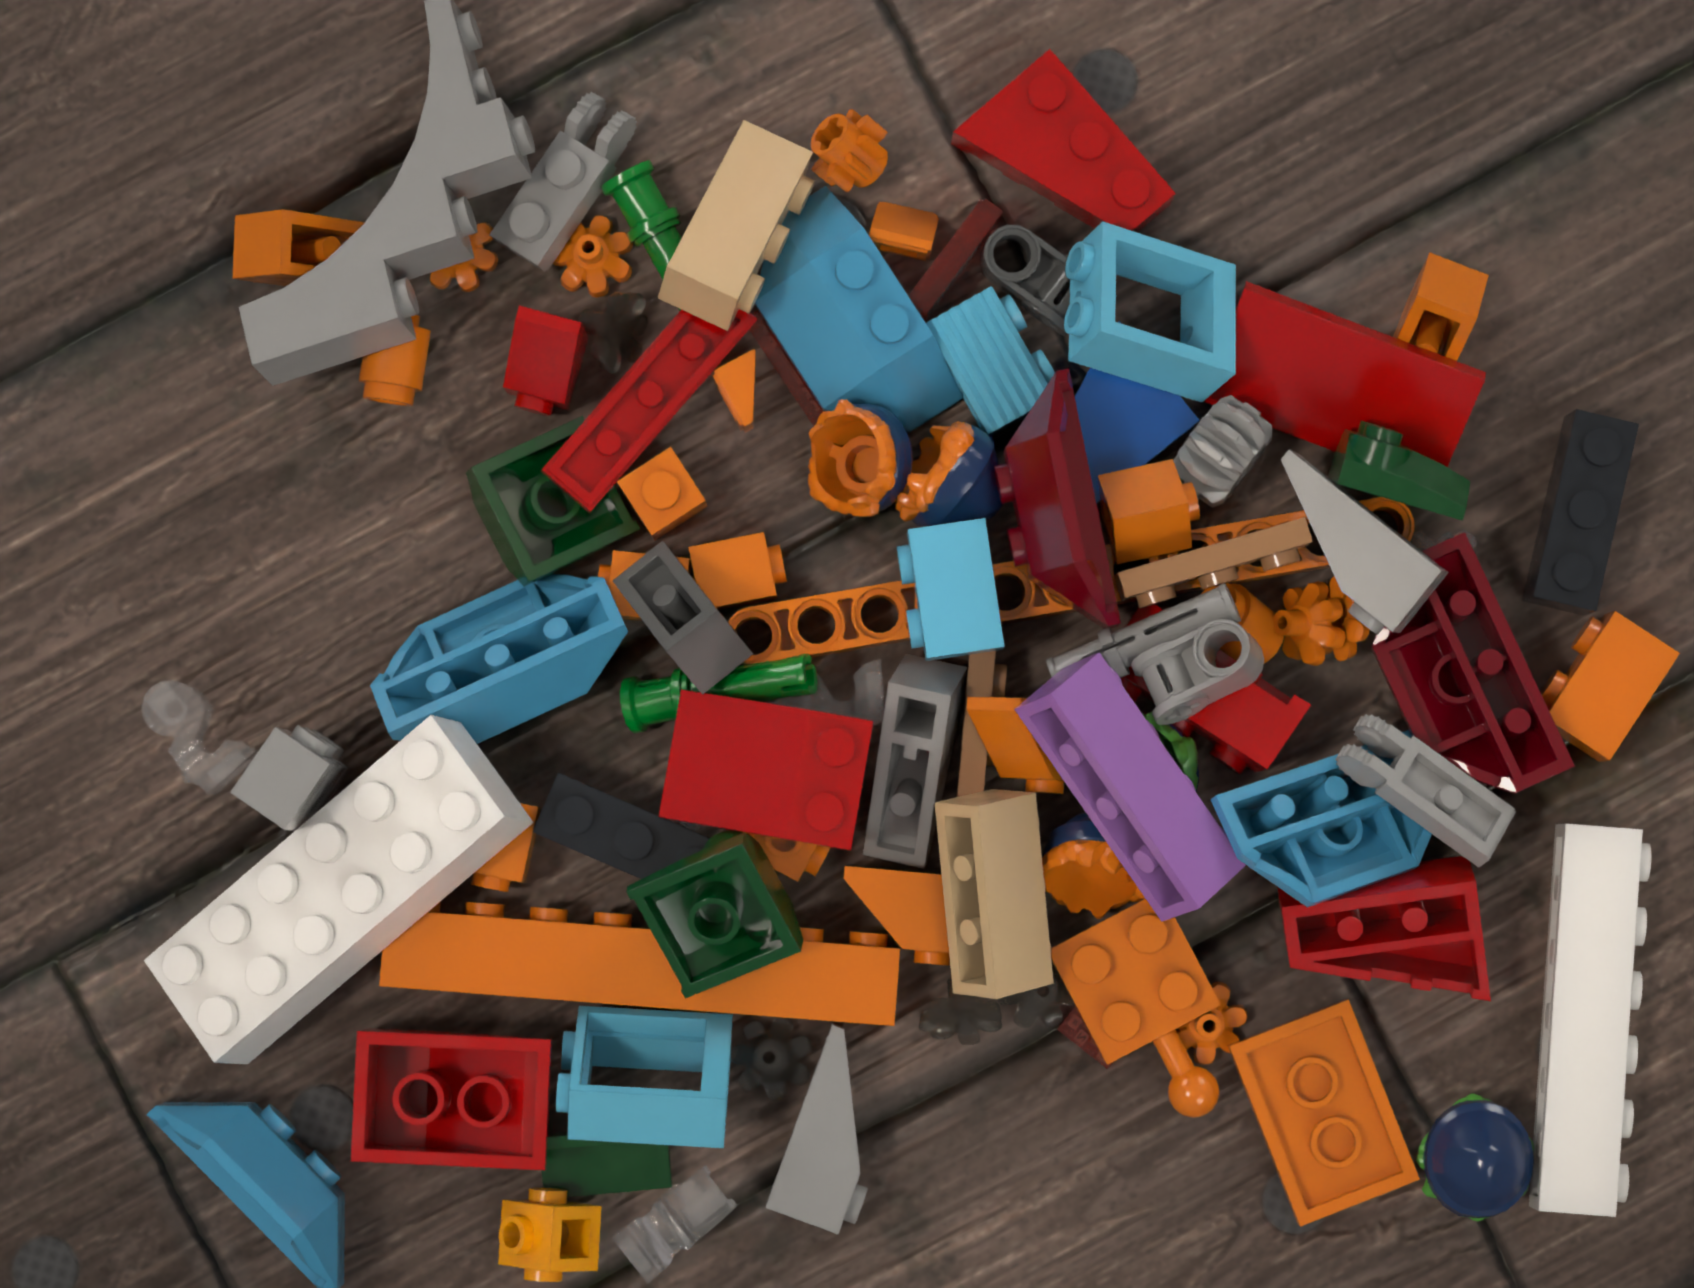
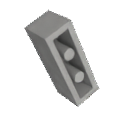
[230,724,351,831]

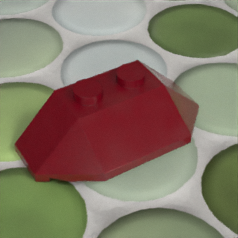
[994,369,1121,629]
[1371,532,1575,794]

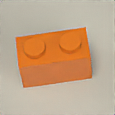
[1540,611,1680,762]

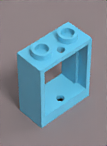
[1064,221,1236,402]
[556,1006,733,1148]

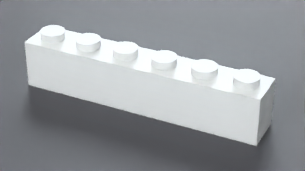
[1529,824,1651,1217]

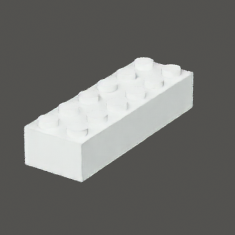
[144,715,534,1064]

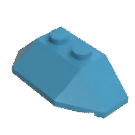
[755,186,963,433]
[370,574,628,744]
[1211,730,1432,907]
[146,1102,345,1288]

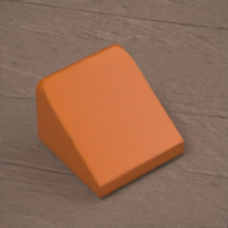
[869,202,939,261]
[712,349,756,433]

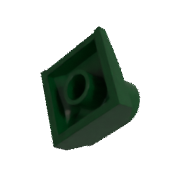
[466,415,640,587]
[1328,420,1471,521]
[626,831,803,999]

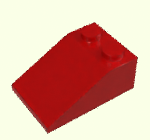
[659,689,873,851]
[351,1028,552,1171]

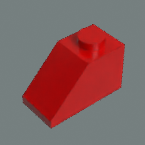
[503,305,589,417]

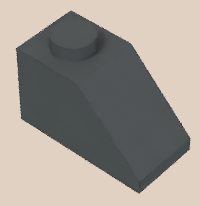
[613,541,753,695]

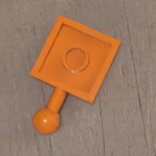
[1051,899,1221,1118]

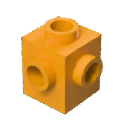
[498,1187,602,1282]

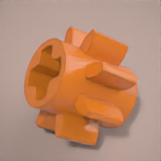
[811,109,888,192]

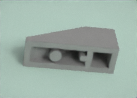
[1281,450,1449,635]
[863,654,968,869]
[765,1023,868,1234]

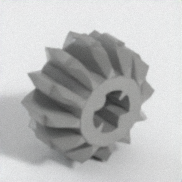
[1173,395,1272,508]

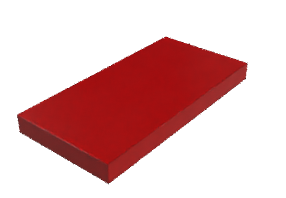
[1203,281,1486,467]

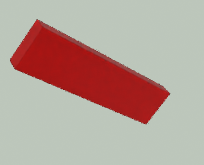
[541,309,758,513]

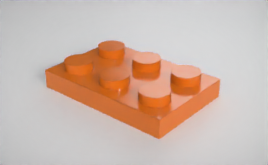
[1227,999,1420,1227]

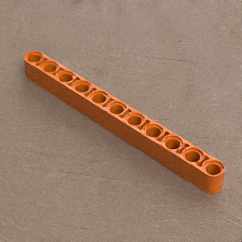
[728,497,1414,665]

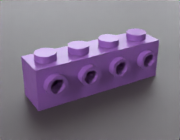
[1014,652,1246,922]

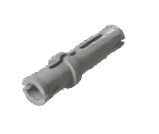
[1046,583,1241,678]

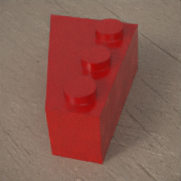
[951,49,1176,233]
[1120,605,1311,775]
[1277,856,1491,1001]

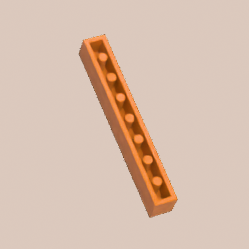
[379,901,900,1026]

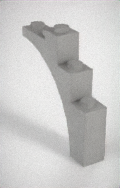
[239,0,535,386]

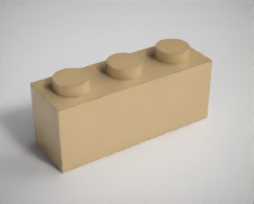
[658,120,815,331]
[935,789,1054,999]

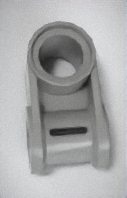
[1131,619,1264,725]

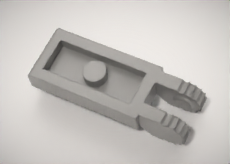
[489,92,637,272]
[1336,714,1516,867]

